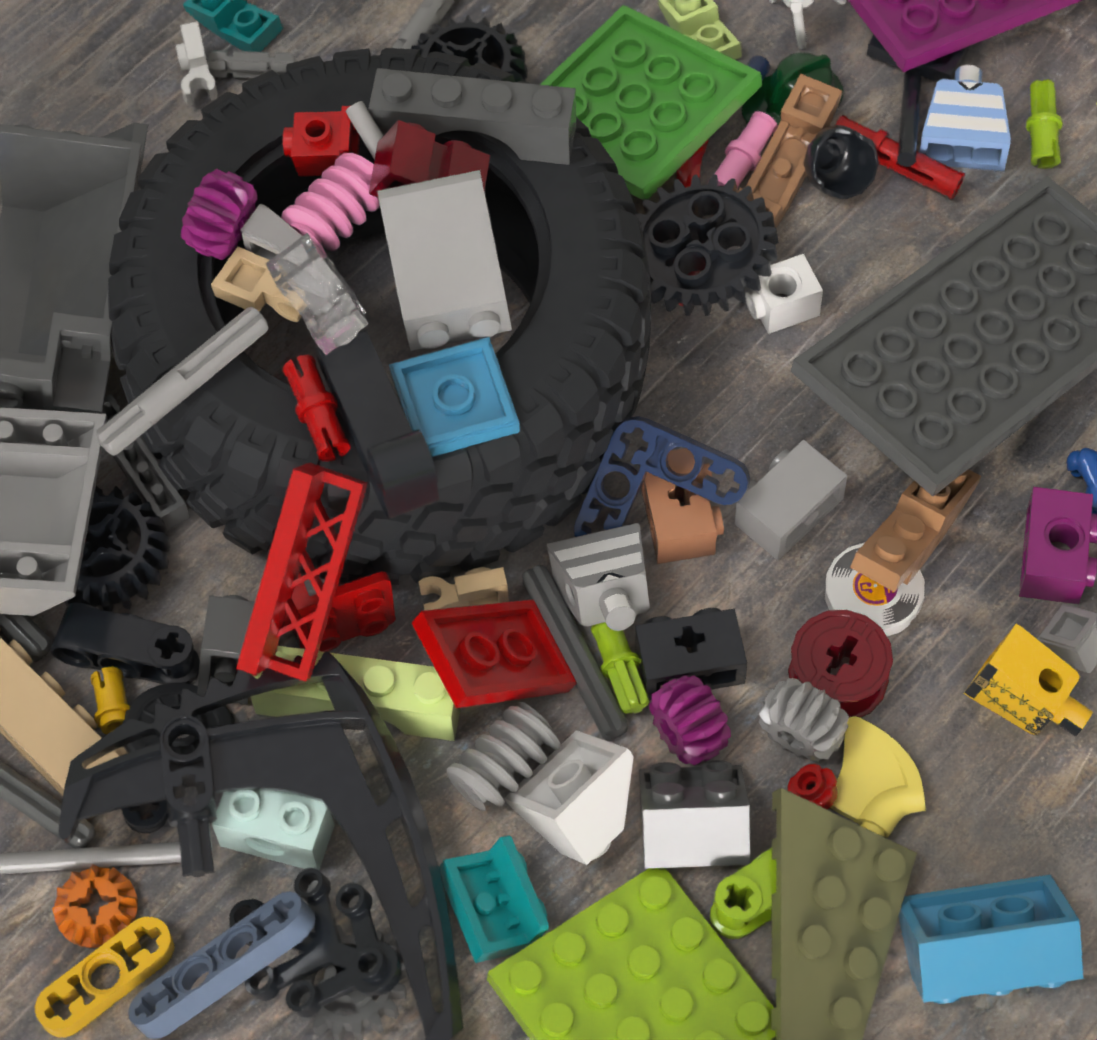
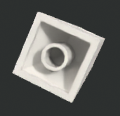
[504,730,634,865]

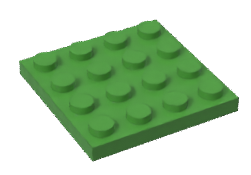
[540,5,762,200]

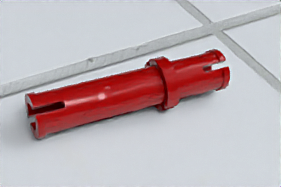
[835,115,966,200]

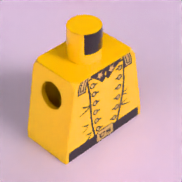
[964,623,1093,737]

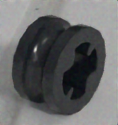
[121,800,168,834]

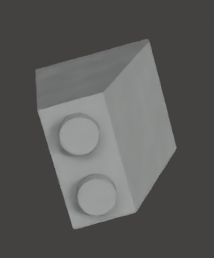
[377,170,512,351]

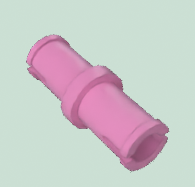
[714,111,778,188]

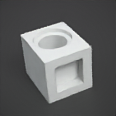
[746,254,823,334]

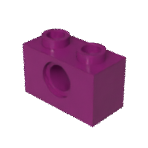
[1019,486,1097,604]

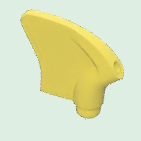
[830,716,926,838]

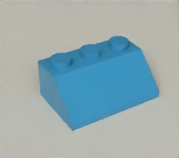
[898,874,1083,1004]

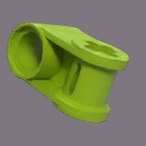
[710,848,776,939]

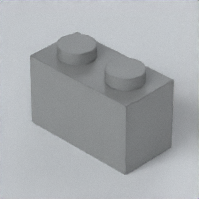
[735,439,848,561]

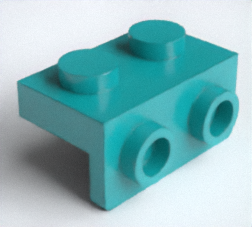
[439,835,549,963]

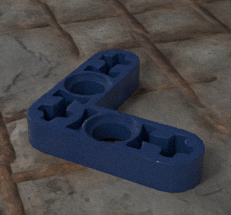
[574,416,750,537]

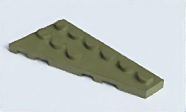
[771,788,917,1040]

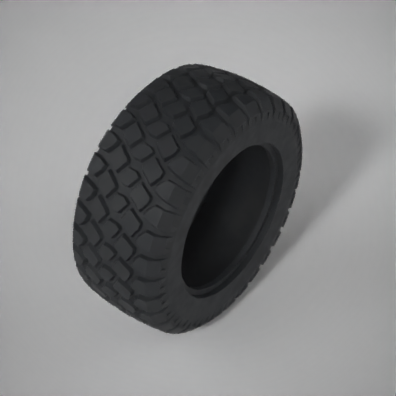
[108,48,651,585]

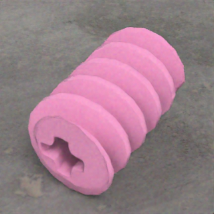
[281,153,379,256]

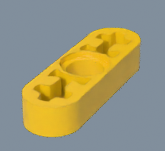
[35,917,174,1037]

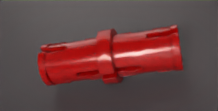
[282,355,351,461]

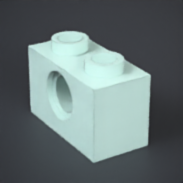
[212,790,335,870]

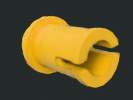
[90,667,130,735]

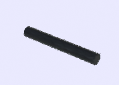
[897,69,922,167]

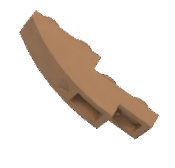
[850,469,981,592]

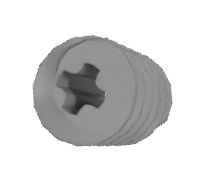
[447,701,561,811]

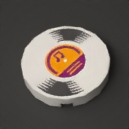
[825,543,925,636]

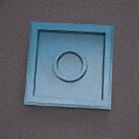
[389,337,520,457]

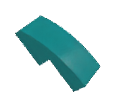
[183,0,284,52]

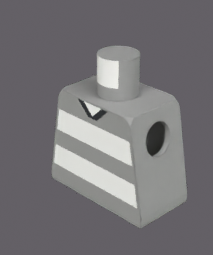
[547,523,650,631]

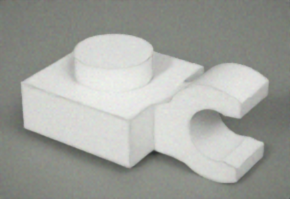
[176,21,217,105]

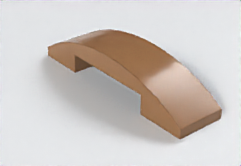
[738,74,842,228]

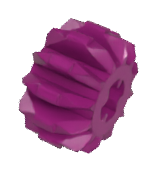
[181,169,257,260]
[649,675,731,766]

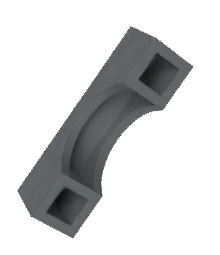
[368,68,576,165]

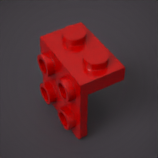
[283,571,396,652]

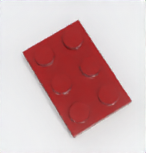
[411,599,577,708]

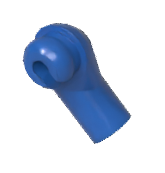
[1066,448,1097,514]

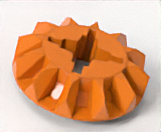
[52,864,138,948]

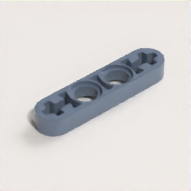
[128,891,315,1040]

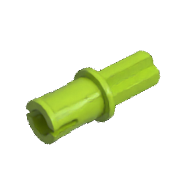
[1026,79,1063,169]
[591,622,649,714]

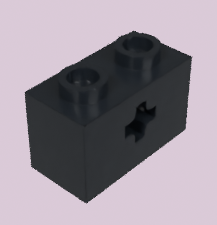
[635,608,747,700]

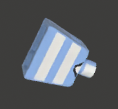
[919,65,1011,171]

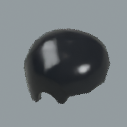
[803,125,879,200]

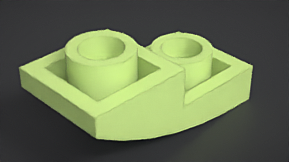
[658,0,742,60]

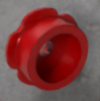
[787,764,837,810]

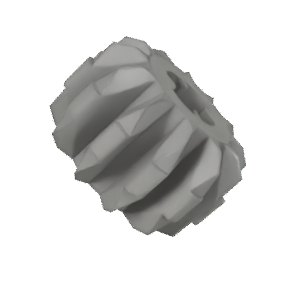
[759,678,849,762]

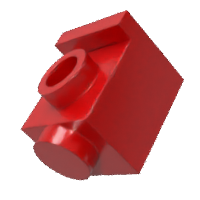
[283,106,360,176]

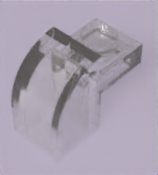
[266,233,369,355]

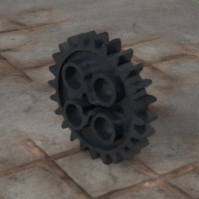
[636,174,779,316]

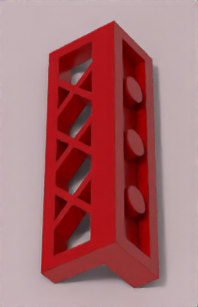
[236,462,368,682]

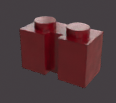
[369,120,490,197]

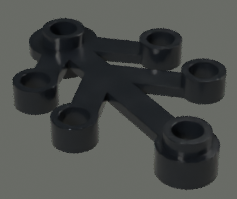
[229,868,402,1018]

